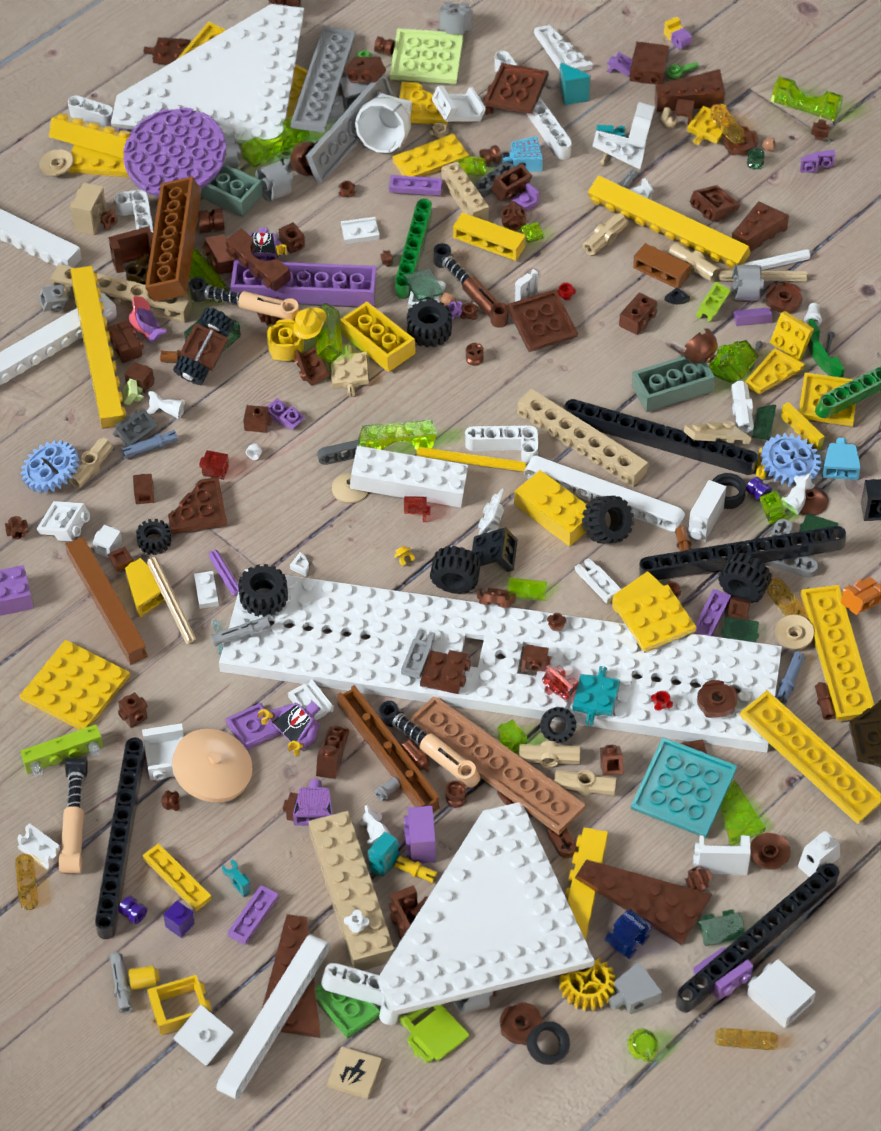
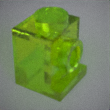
[759,491,787,524]
[497,719,527,753]

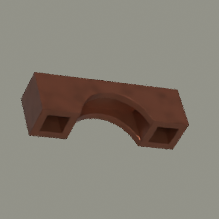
[226,228,291,292]

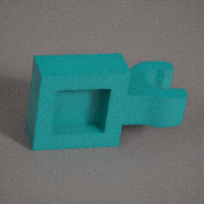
[596,125,625,137]
[222,859,250,898]

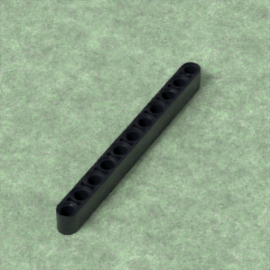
[565,399,758,475]
[639,526,846,580]
[95,737,145,940]
[675,863,840,1013]

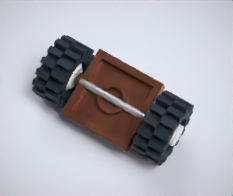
[173,307,234,385]

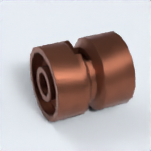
[198,208,225,233]

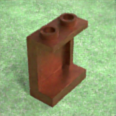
[630,41,669,85]
[108,226,154,273]

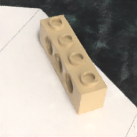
[442,162,489,221]

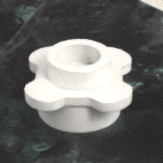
[344,910,369,933]

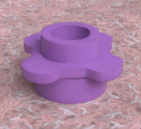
[448,301,462,320]

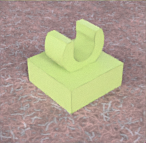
[122,379,143,405]

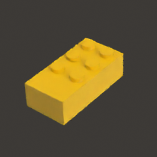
[340,302,416,372]
[514,470,587,547]

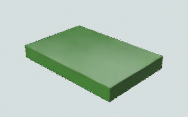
[315,983,380,1039]

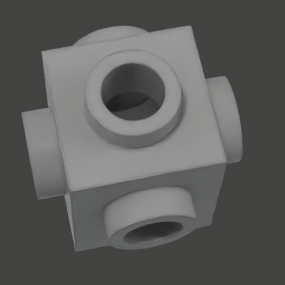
[38,284,68,312]

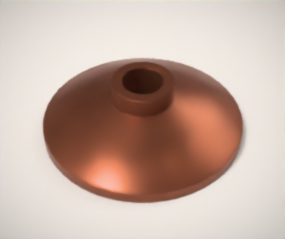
[800,486,828,516]
[750,833,791,870]

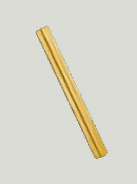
[417,447,527,472]

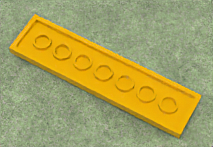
[801,585,874,722]
[739,690,881,824]

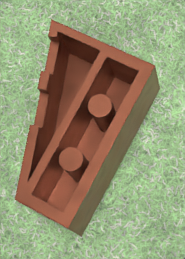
[732,201,789,252]

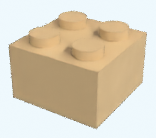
[70,182,107,235]

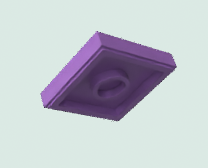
[226,703,279,750]

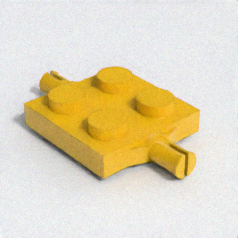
[687,104,733,145]

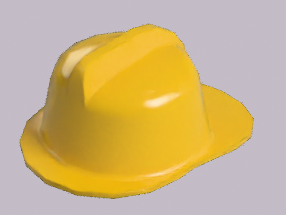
[293,307,327,339]

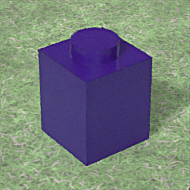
[163,900,195,938]

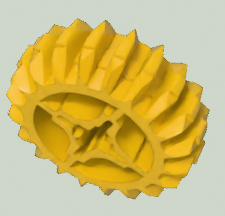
[559,957,616,1011]

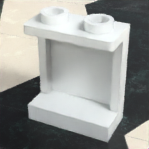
[432,86,486,122]
[142,723,184,781]
[693,836,750,875]

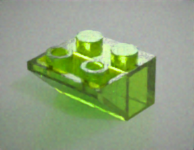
[708,340,759,383]

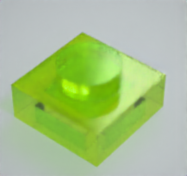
[521,222,544,243]

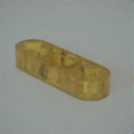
[710,104,745,144]
[767,578,805,617]
[15,853,39,910]
[715,1028,778,1050]

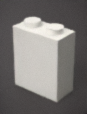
[688,480,726,542]
[747,959,816,1028]

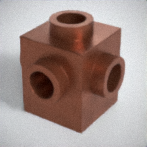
[501,201,527,232]
[118,692,148,728]

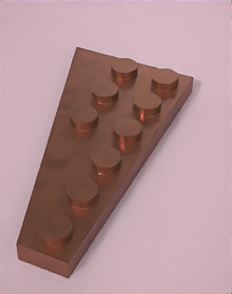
[575,859,712,945]
[262,914,321,1038]

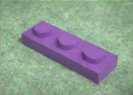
[389,175,442,196]
[693,589,731,636]
[227,885,279,946]

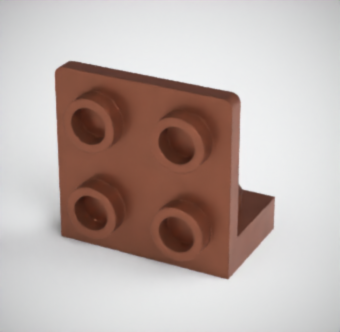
[389,885,418,940]

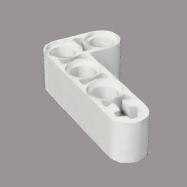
[627,102,655,148]
[114,190,153,233]
[465,426,538,465]
[321,963,399,1025]

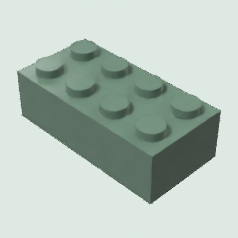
[201,164,263,217]
[632,356,715,412]

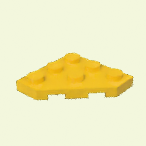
[400,82,448,125]

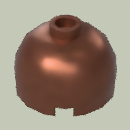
[290,141,317,176]
[681,328,718,364]

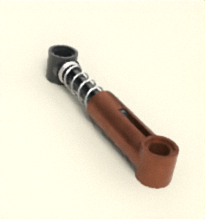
[434,243,508,328]

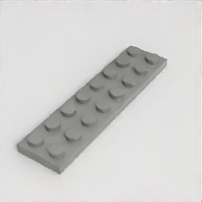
[306,73,394,184]

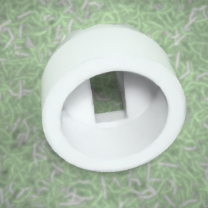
[246,444,262,460]

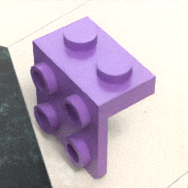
[693,948,753,1001]

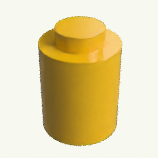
[128,965,160,990]

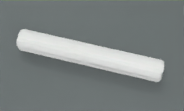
[743,249,810,270]

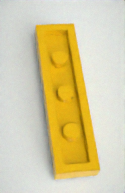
[143,843,212,912]

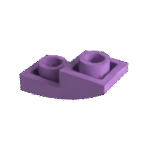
[800,150,835,173]
[267,398,305,430]

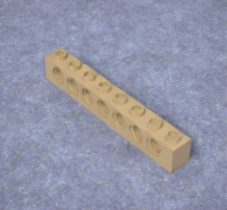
[50,264,192,323]
[517,389,648,487]

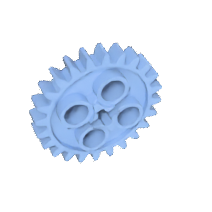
[760,433,821,487]
[21,440,80,493]

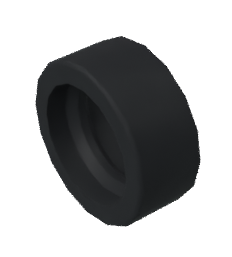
[712,473,746,509]
[527,1021,570,1065]

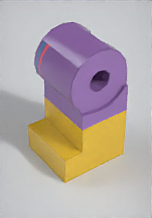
[664,17,693,49]

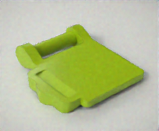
[398,1004,469,1063]

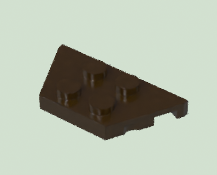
[848,700,881,768]

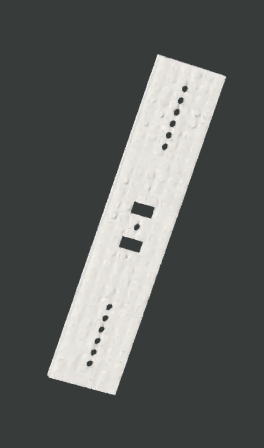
[219,569,782,753]

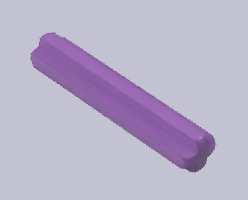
[209,549,239,596]

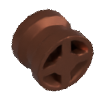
[466,343,484,366]

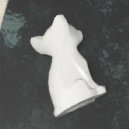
[147,391,185,420]
[781,474,815,514]
[359,805,391,846]

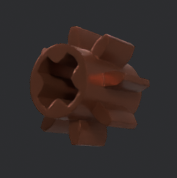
[811,119,830,141]
[5,516,29,540]
[685,866,712,891]

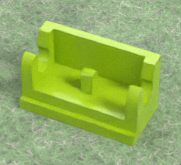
[696,281,731,322]

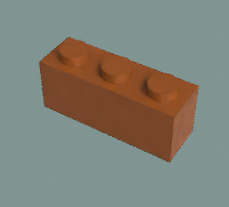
[633,243,691,289]

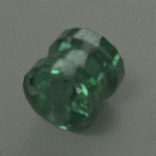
[747,148,765,170]

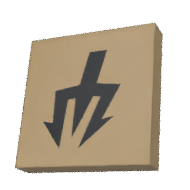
[327,1047,382,1099]

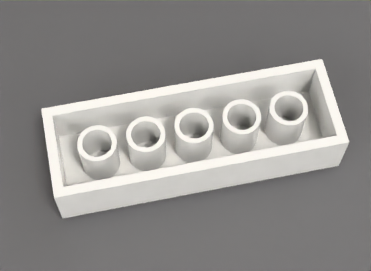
[350,446,468,508]

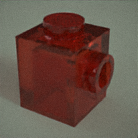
[199,450,229,480]

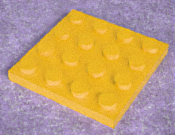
[20,639,130,730]

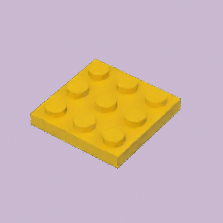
[799,372,856,427]
[616,585,696,653]

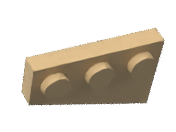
[684,421,751,444]

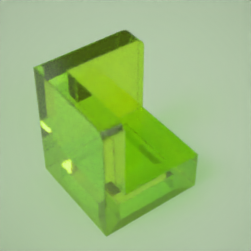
[458,156,486,176]

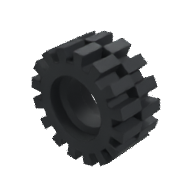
[136,519,172,555]
[540,707,577,743]

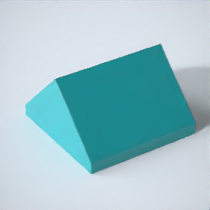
[559,62,591,105]

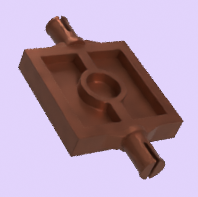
[144,37,191,64]

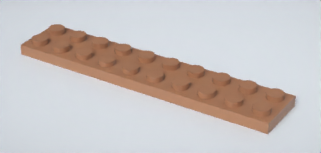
[408,697,586,835]

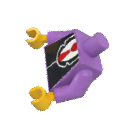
[250,227,287,261]
[258,701,321,756]

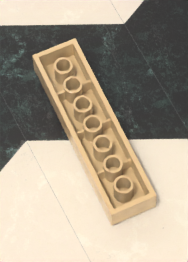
[308,811,394,970]

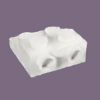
[37,501,90,541]

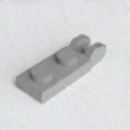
[401,629,435,679]

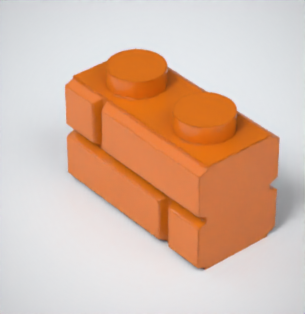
[841,577,881,615]

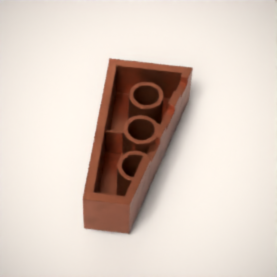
[654,69,725,112]

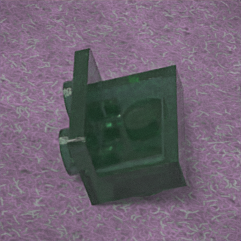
[697,909,745,946]

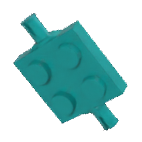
[572,666,620,726]

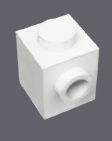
[93,525,123,558]

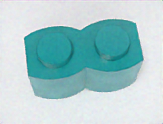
[368,831,399,877]

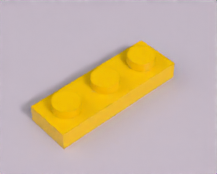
[781,402,825,451]

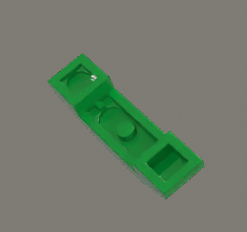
[808,318,845,378]

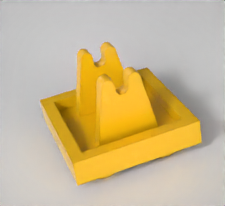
[770,311,814,361]

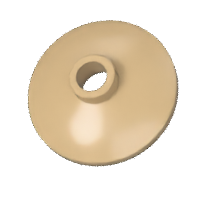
[39,149,73,176]
[332,473,368,503]
[775,615,814,650]

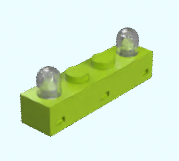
[20,724,103,778]

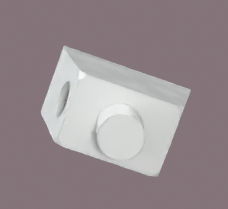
[798,831,840,877]

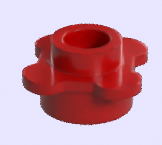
[556,283,576,301]
[651,691,673,711]

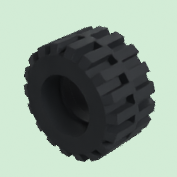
[407,299,452,347]
[582,495,634,544]
[430,546,481,594]
[718,553,772,603]
[238,564,288,617]

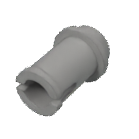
[374,777,401,801]

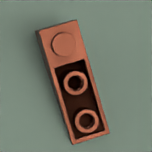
[316,726,349,779]

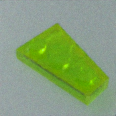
[721,781,766,846]

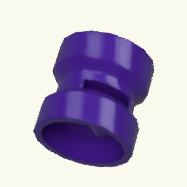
[746,477,772,503]
[118,896,148,925]

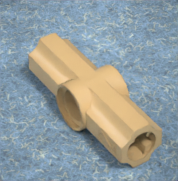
[583,213,628,256]
[668,243,720,282]
[68,437,114,488]
[519,741,580,768]
[554,770,617,796]

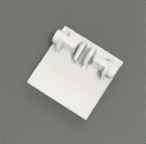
[478,488,504,535]

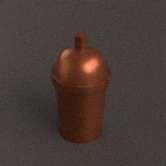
[401,739,430,773]

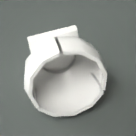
[355,93,412,153]

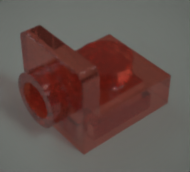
[404,496,431,522]

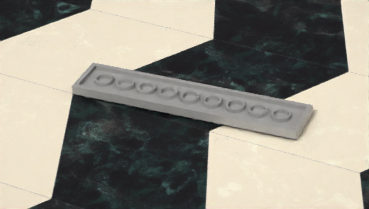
[291,26,356,133]

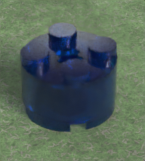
[605,908,653,959]

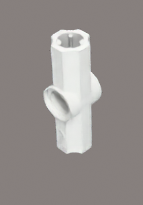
[731,381,754,433]

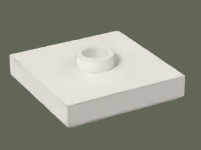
[173,1005,234,1066]

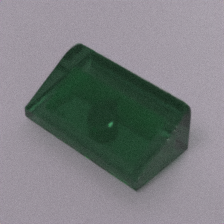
[752,405,776,440]

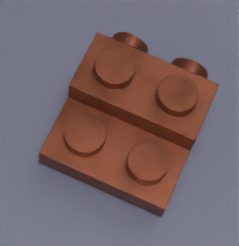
[689,185,740,222]
[420,650,471,694]

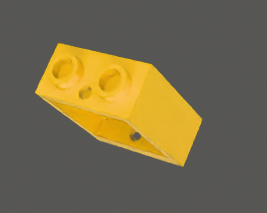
[147,975,212,1035]

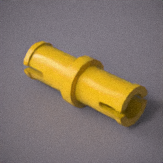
[395,855,438,884]

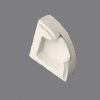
[290,552,309,577]

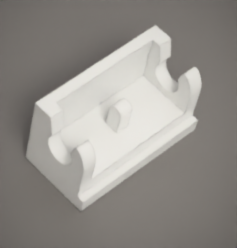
[18,823,61,870]

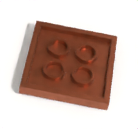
[484,63,549,114]
[506,289,578,352]

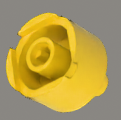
[267,319,304,361]

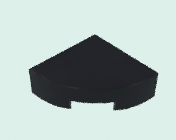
[664,287,690,305]

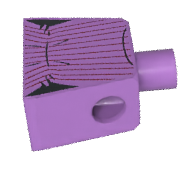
[293,779,332,826]

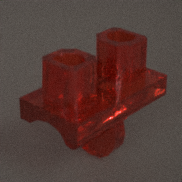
[542,664,579,702]

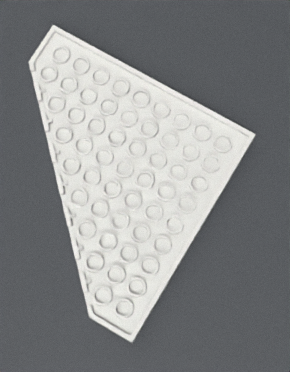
[111,4,304,148]
[378,802,594,1017]

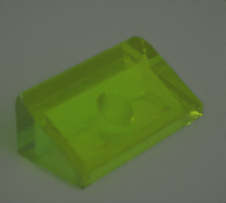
[507,577,547,601]

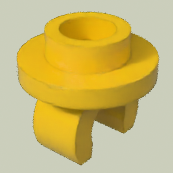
[394,545,415,566]

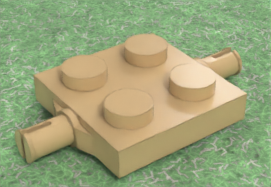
[330,345,369,397]

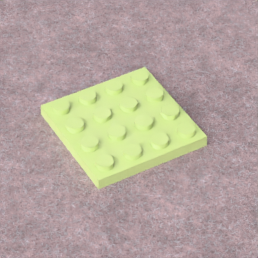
[390,28,463,84]

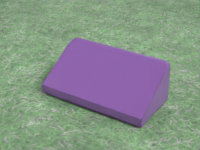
[733,308,772,326]

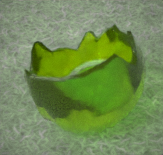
[627,1028,659,1062]

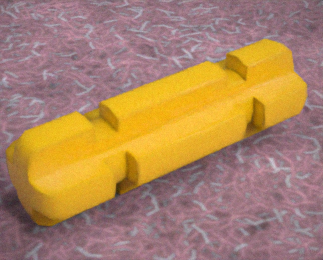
[756,447,766,480]

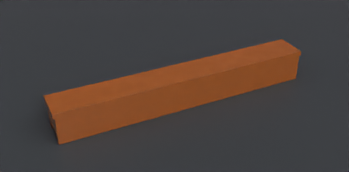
[65,537,148,665]
[338,685,440,812]

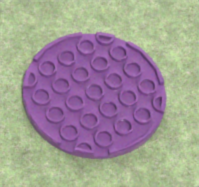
[123,107,227,196]

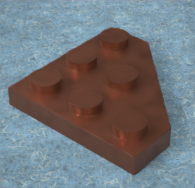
[168,477,227,534]

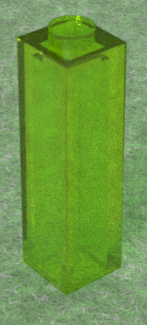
[189,249,230,303]
[315,302,343,364]

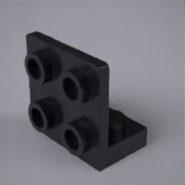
[472,527,518,572]

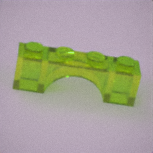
[771,76,843,121]
[241,116,309,168]
[358,420,438,450]

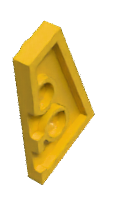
[745,348,805,395]

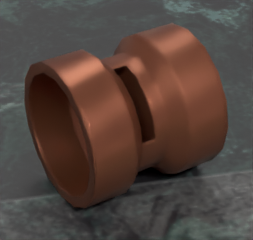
[374,36,395,56]
[479,145,502,166]
[446,780,466,808]

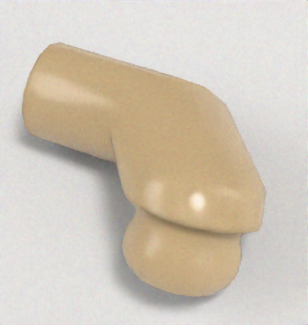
[660,107,677,128]

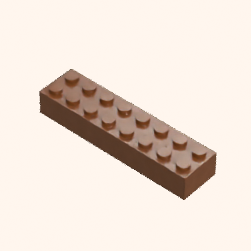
[145,176,201,302]

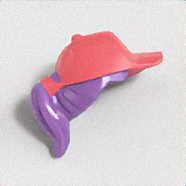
[129,296,167,342]

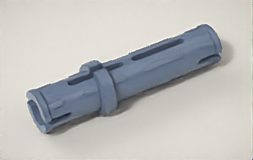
[122,430,178,459]
[775,651,806,704]

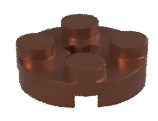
[724,126,758,155]
[766,282,802,314]
[477,588,516,608]
[697,680,737,718]
[500,1002,543,1046]

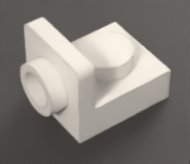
[629,178,653,200]

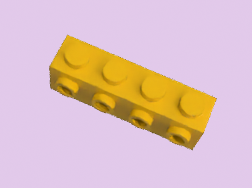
[453,212,526,261]

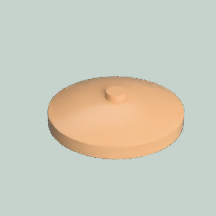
[172,729,252,803]

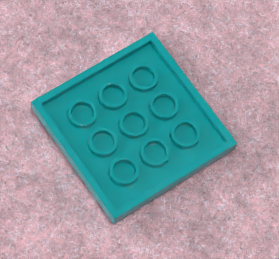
[631,737,737,839]

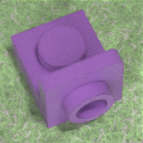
[607,52,632,76]
[512,183,539,212]

